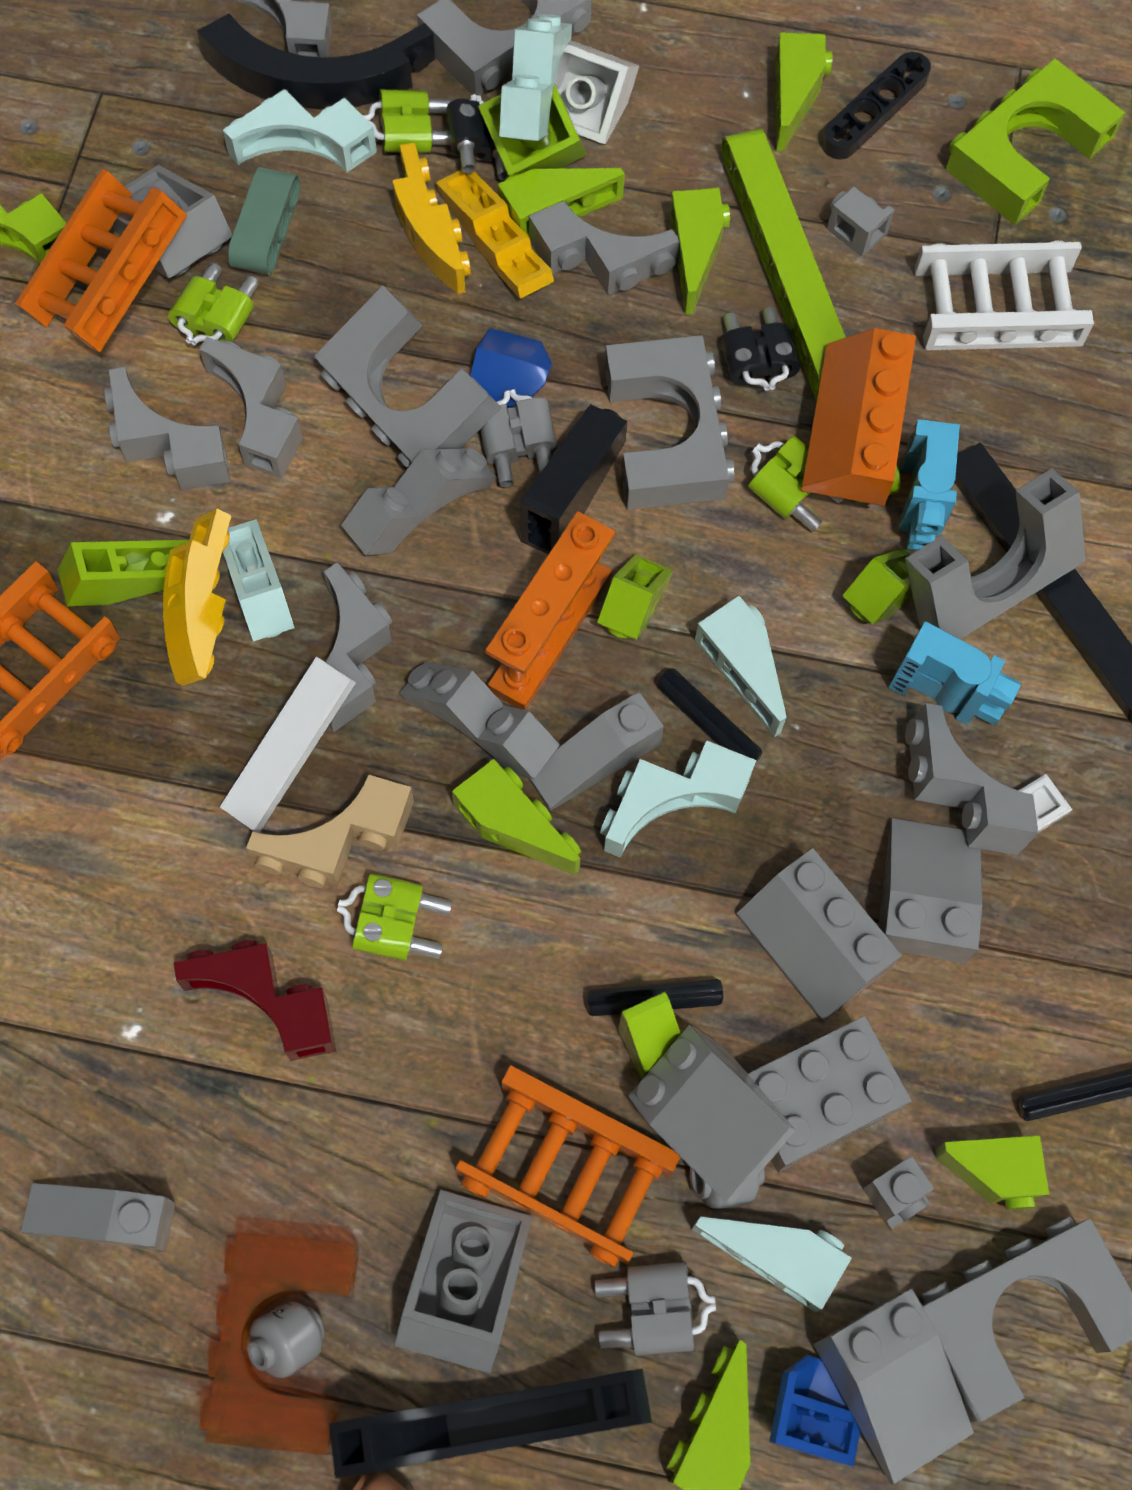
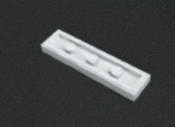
[220,657,356,832]

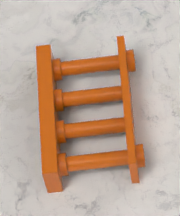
[15,168,187,352]
[485,511,616,710]
[0,561,120,760]
[456,1065,681,1268]

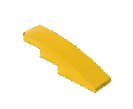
[436,169,554,299]

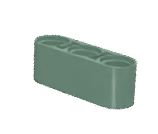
[228,167,300,275]

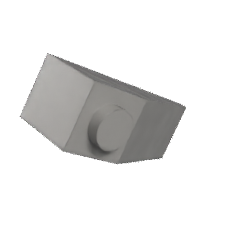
[528,691,664,811]
[21,1183,176,1252]

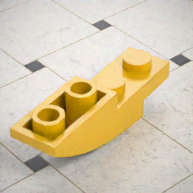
[392,142,471,294]
[163,509,231,686]

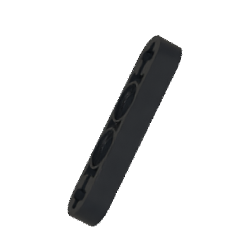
[822,52,931,160]

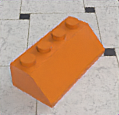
[801,328,916,506]

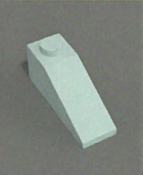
[223,519,295,641]
[695,596,787,738]
[691,1217,852,1313]

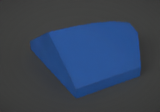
[470,328,552,408]
[769,1355,860,1467]

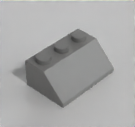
[736,848,902,1022]

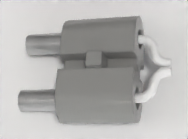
[480,390,557,487]
[595,1261,716,1356]

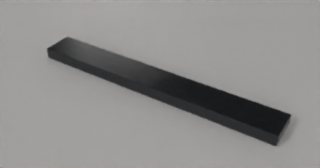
[954,442,1132,723]

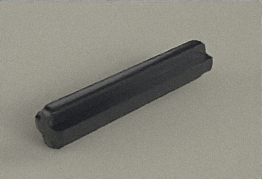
[657,668,762,763]
[586,979,724,1016]
[1017,1068,1132,1121]

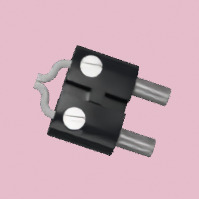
[446,94,509,180]
[721,307,801,391]

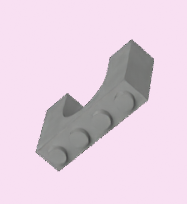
[417,0,592,96]
[314,285,502,468]
[604,335,735,510]
[905,468,1086,639]
[920,1216,1132,1422]

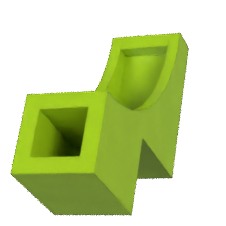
[0,193,66,265]

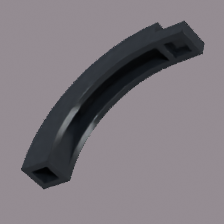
[197,13,435,110]
[329,1368,652,1479]

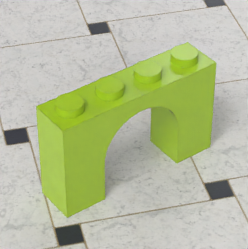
[945,58,1125,225]

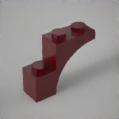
[173,940,336,1061]

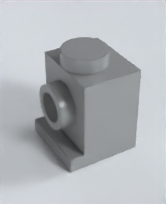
[827,187,895,257]
[863,1156,934,1230]

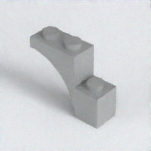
[229,0,333,57]
[529,201,680,295]
[199,337,303,479]
[104,367,231,490]
[341,448,496,555]
[323,562,392,732]
[399,661,560,779]
[905,703,1038,855]

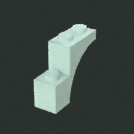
[499,14,572,141]
[223,89,377,173]
[600,740,756,858]

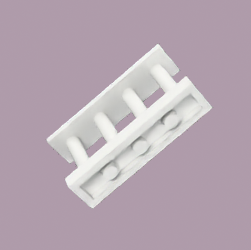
[914,241,1094,350]

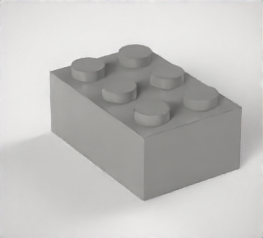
[748,1016,912,1173]

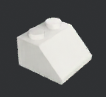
[555,40,639,144]

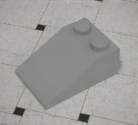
[112,165,233,278]
[878,818,982,963]
[628,1024,796,1206]
[395,1190,532,1373]
[813,1289,974,1484]

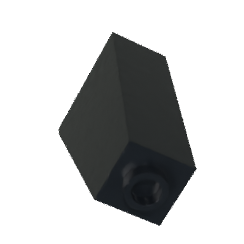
[520,404,627,555]

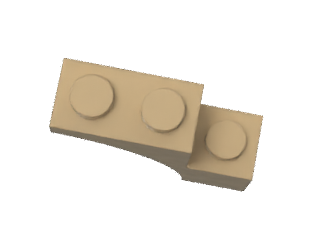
[246,775,414,888]

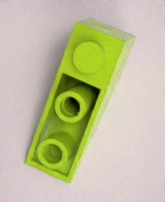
[452,759,581,875]
[666,1340,751,1490]

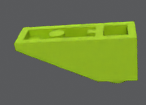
[775,32,832,152]
[498,168,625,236]
[670,188,730,315]
[57,540,189,607]

